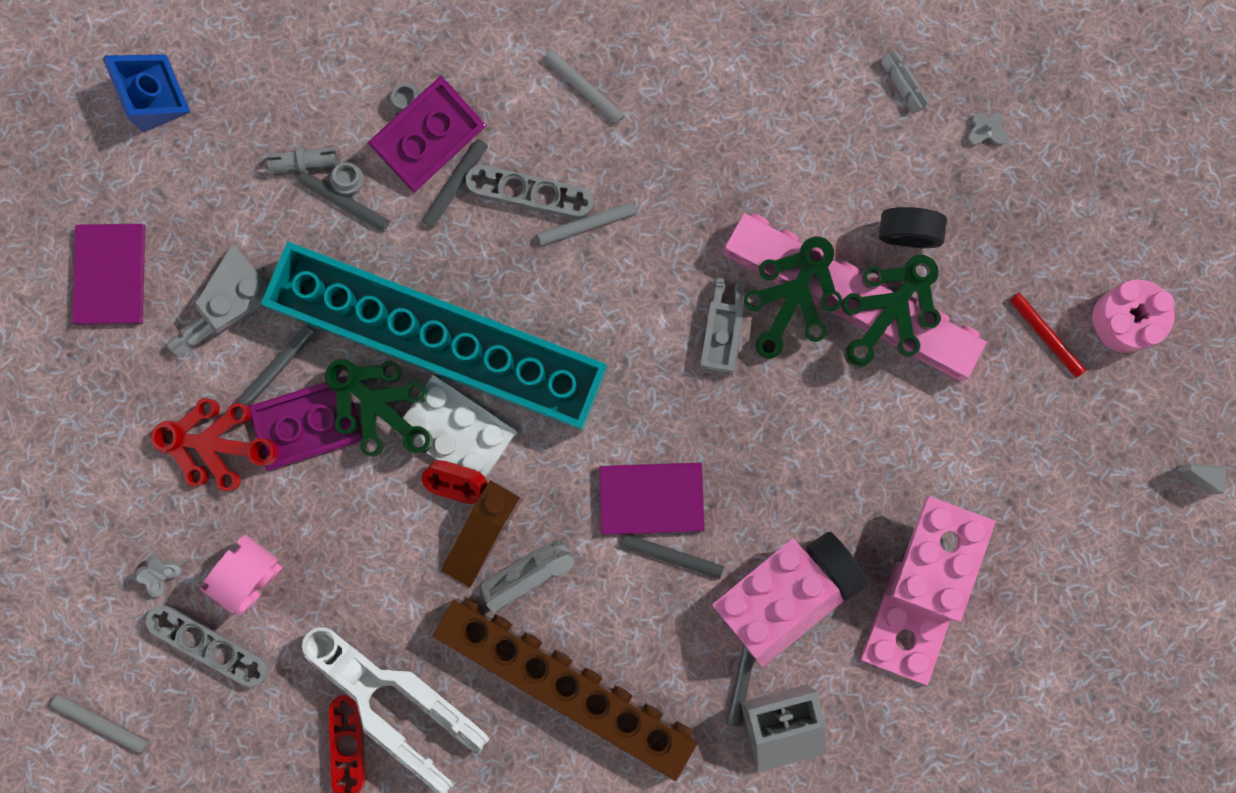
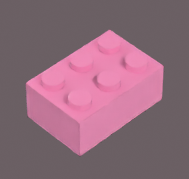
[712,538,843,668]

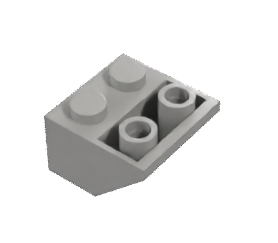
[740,684,826,772]

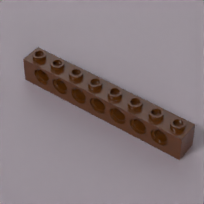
[432,596,697,781]

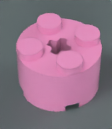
[1092,279,1175,353]
[200,534,283,617]

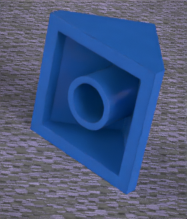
[103,54,190,133]

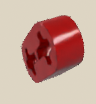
[421,460,488,504]

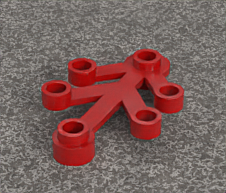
[151,398,279,491]

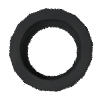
[879,207,947,249]
[807,531,868,601]

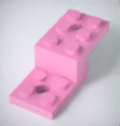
[860,496,996,686]

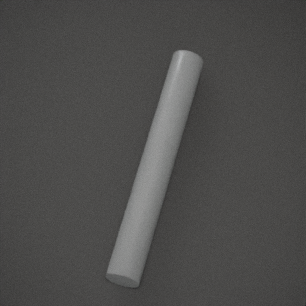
[544,50,625,125]
[538,202,636,246]
[50,694,149,755]

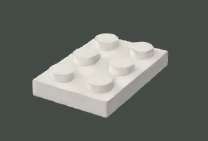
[394,375,517,478]

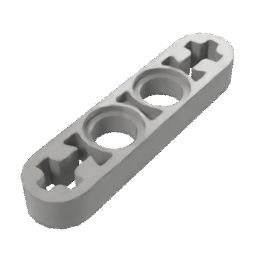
[466,165,593,219]
[146,605,270,687]

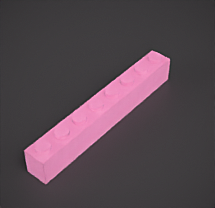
[723,213,987,382]

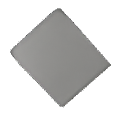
[1178,464,1226,495]

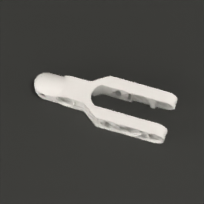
[302,627,490,793]

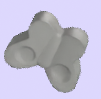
[967,113,1008,146]
[135,554,181,598]

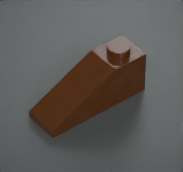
[441,480,523,588]

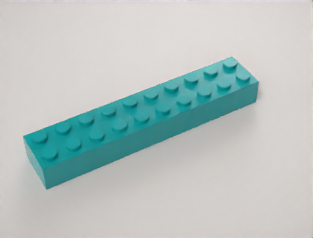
[261,241,608,432]

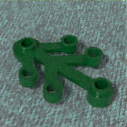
[743,236,842,359]
[842,255,941,368]
[325,359,433,457]

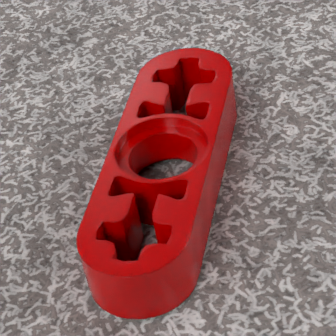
[329,694,365,793]

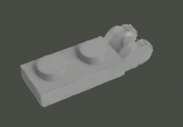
[699,277,745,375]
[480,539,574,613]

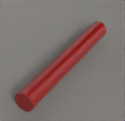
[1009,292,1087,378]

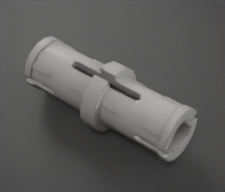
[267,146,338,175]

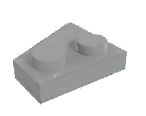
[196,245,268,334]

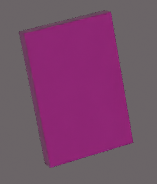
[367,75,487,193]
[72,223,146,325]
[249,376,363,471]
[599,462,705,535]

